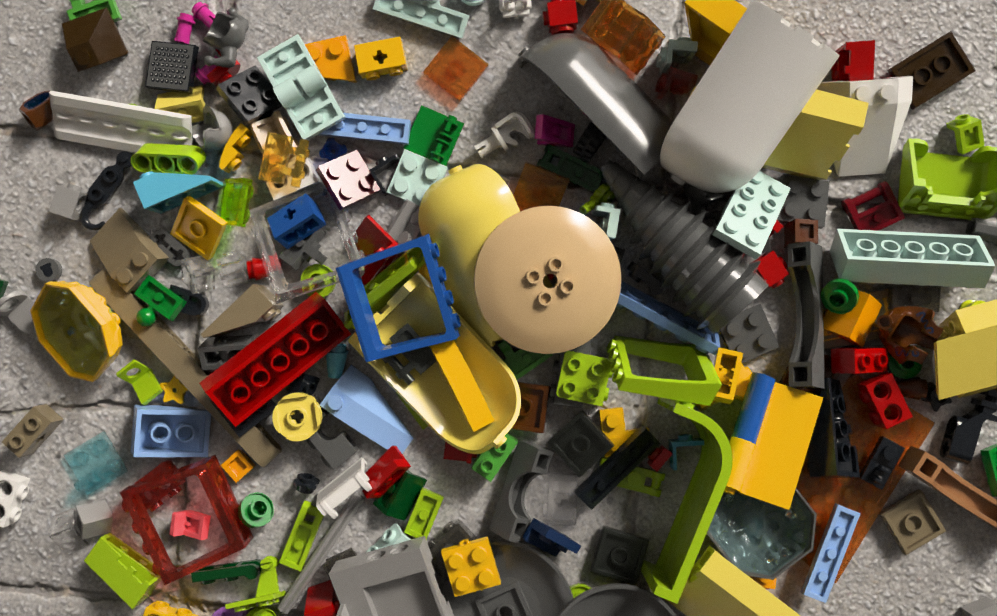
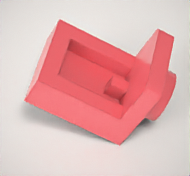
[170,510,211,540]

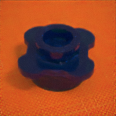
[319,138,347,161]

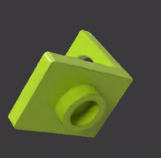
[116,359,163,406]

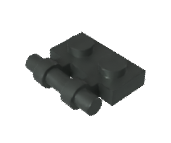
[381,323,436,385]

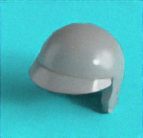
[192,105,233,150]

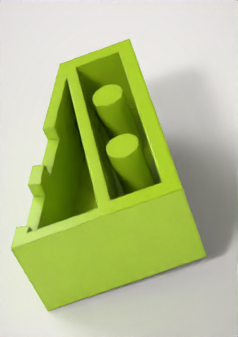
[84,533,166,610]

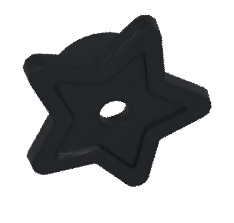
[921,382,952,412]

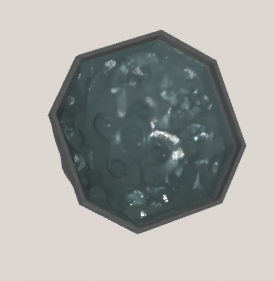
[707,489,817,580]

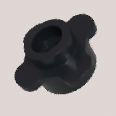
[293,473,320,494]

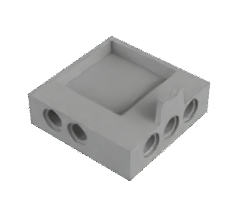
[329,536,454,616]

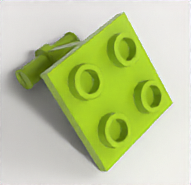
[225,556,286,612]

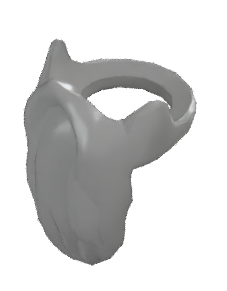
[0,286,36,333]

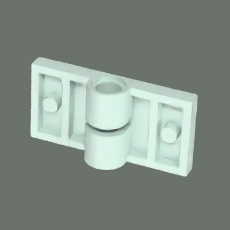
[257,34,346,142]
[712,171,791,259]

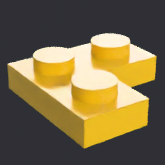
[599,407,649,457]

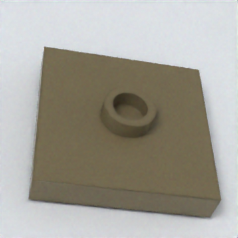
[878,489,946,555]

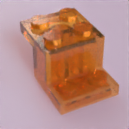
[580,0,666,75]

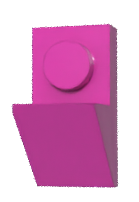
[534,114,575,147]

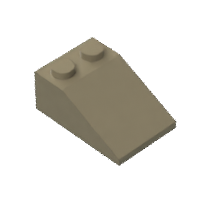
[90,208,169,293]
[200,284,284,338]

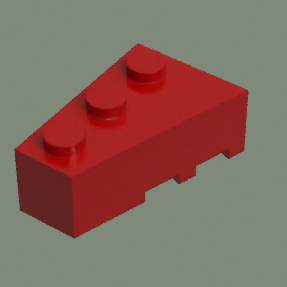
[304,580,340,616]

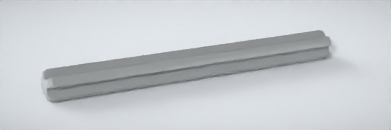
[277,492,364,615]

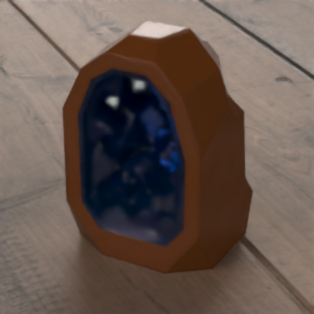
[19,90,53,131]

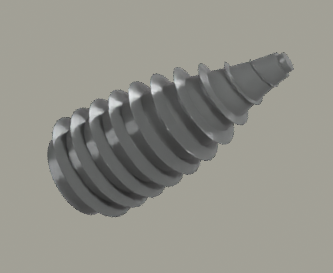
[600,160,769,334]

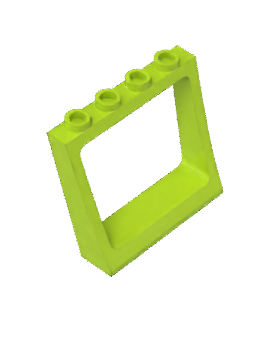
[606,335,722,406]

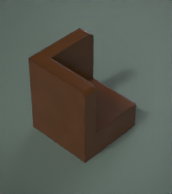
[784,219,818,248]

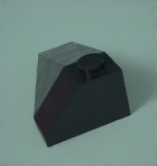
[807,378,860,478]

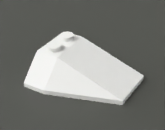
[817,76,913,177]

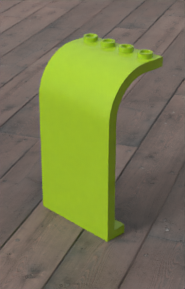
[641,397,733,604]

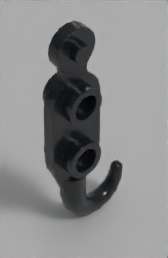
[80,151,132,230]

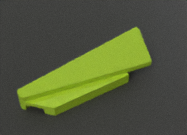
[344,247,426,329]

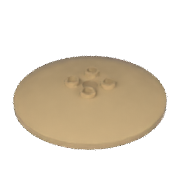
[474,206,621,354]

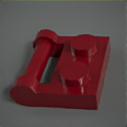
[841,181,905,231]

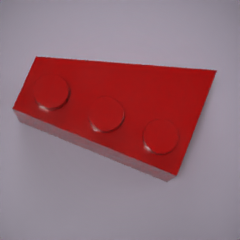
[831,40,875,81]

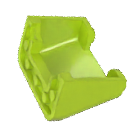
[897,138,997,220]

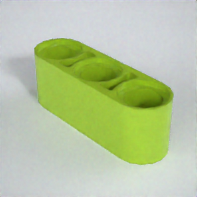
[131,143,206,175]

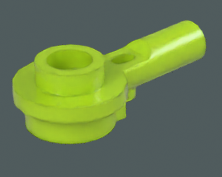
[579,183,615,215]

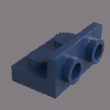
[523,518,581,557]

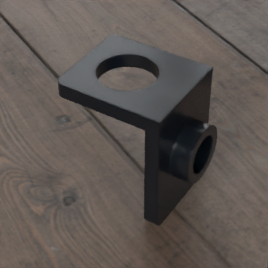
[369,154,400,196]

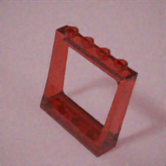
[120,455,253,585]

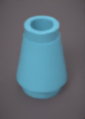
[325,343,349,379]

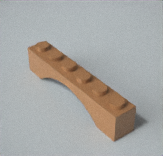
[898,446,997,530]

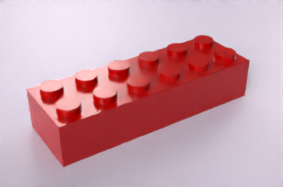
[199,292,351,427]

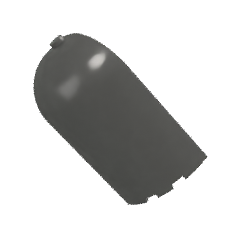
[518,33,673,178]

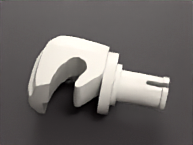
[474,111,535,158]

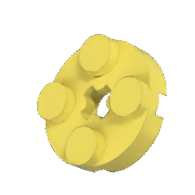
[272,392,322,441]

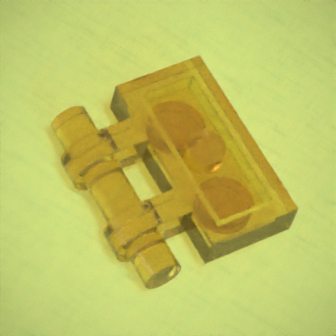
[258,132,310,188]

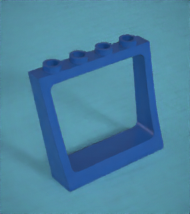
[336,234,461,362]

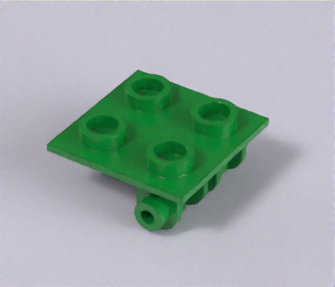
[403,105,464,166]

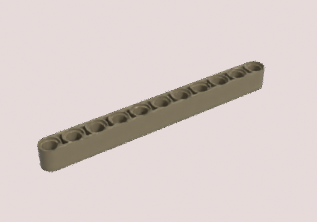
[89,267,282,467]

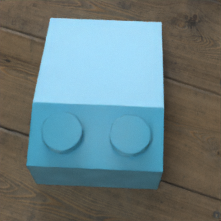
[133,171,225,214]

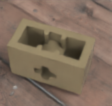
[2,404,64,458]

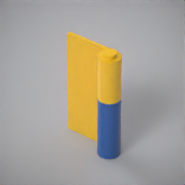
[724,372,823,510]

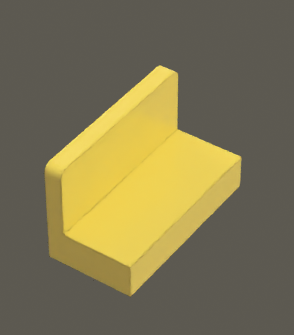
[154,85,206,123]

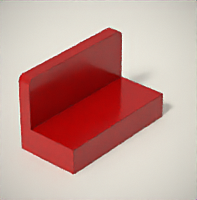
[362,446,411,499]

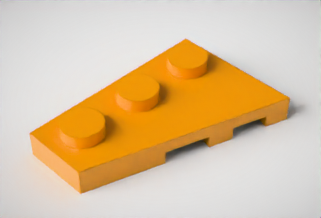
[305,35,357,83]

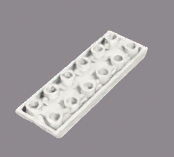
[49,91,193,160]

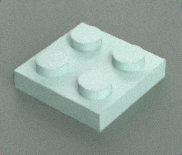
[387,149,448,207]

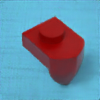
[206,49,241,87]

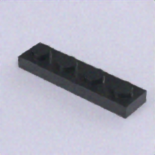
[574,425,660,510]

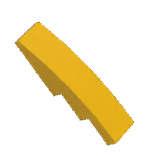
[429,340,495,432]

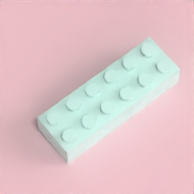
[830,229,996,288]

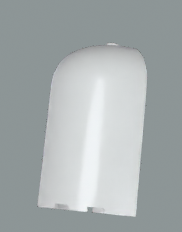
[660,0,840,193]

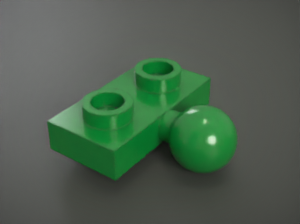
[134,275,187,327]

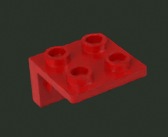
[347,215,398,286]

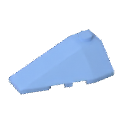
[320,365,413,454]

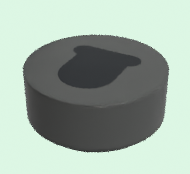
[35,258,62,282]

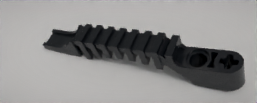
[940,388,997,465]

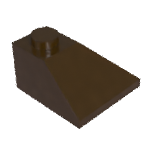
[62,7,129,72]

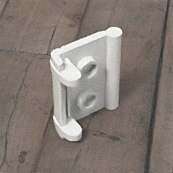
[316,457,372,519]

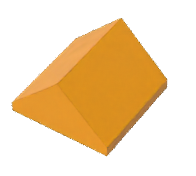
[823,290,882,348]

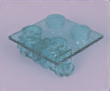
[64,431,128,495]

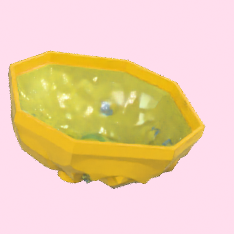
[30,281,123,382]

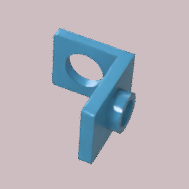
[668,434,704,471]

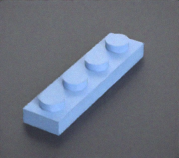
[318,113,411,145]
[801,503,860,603]

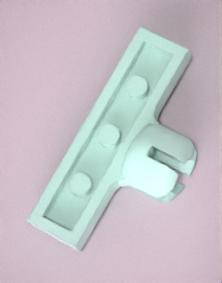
[373,0,470,39]

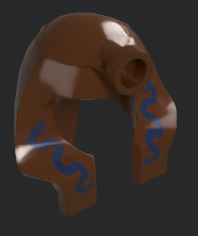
[877,306,944,365]

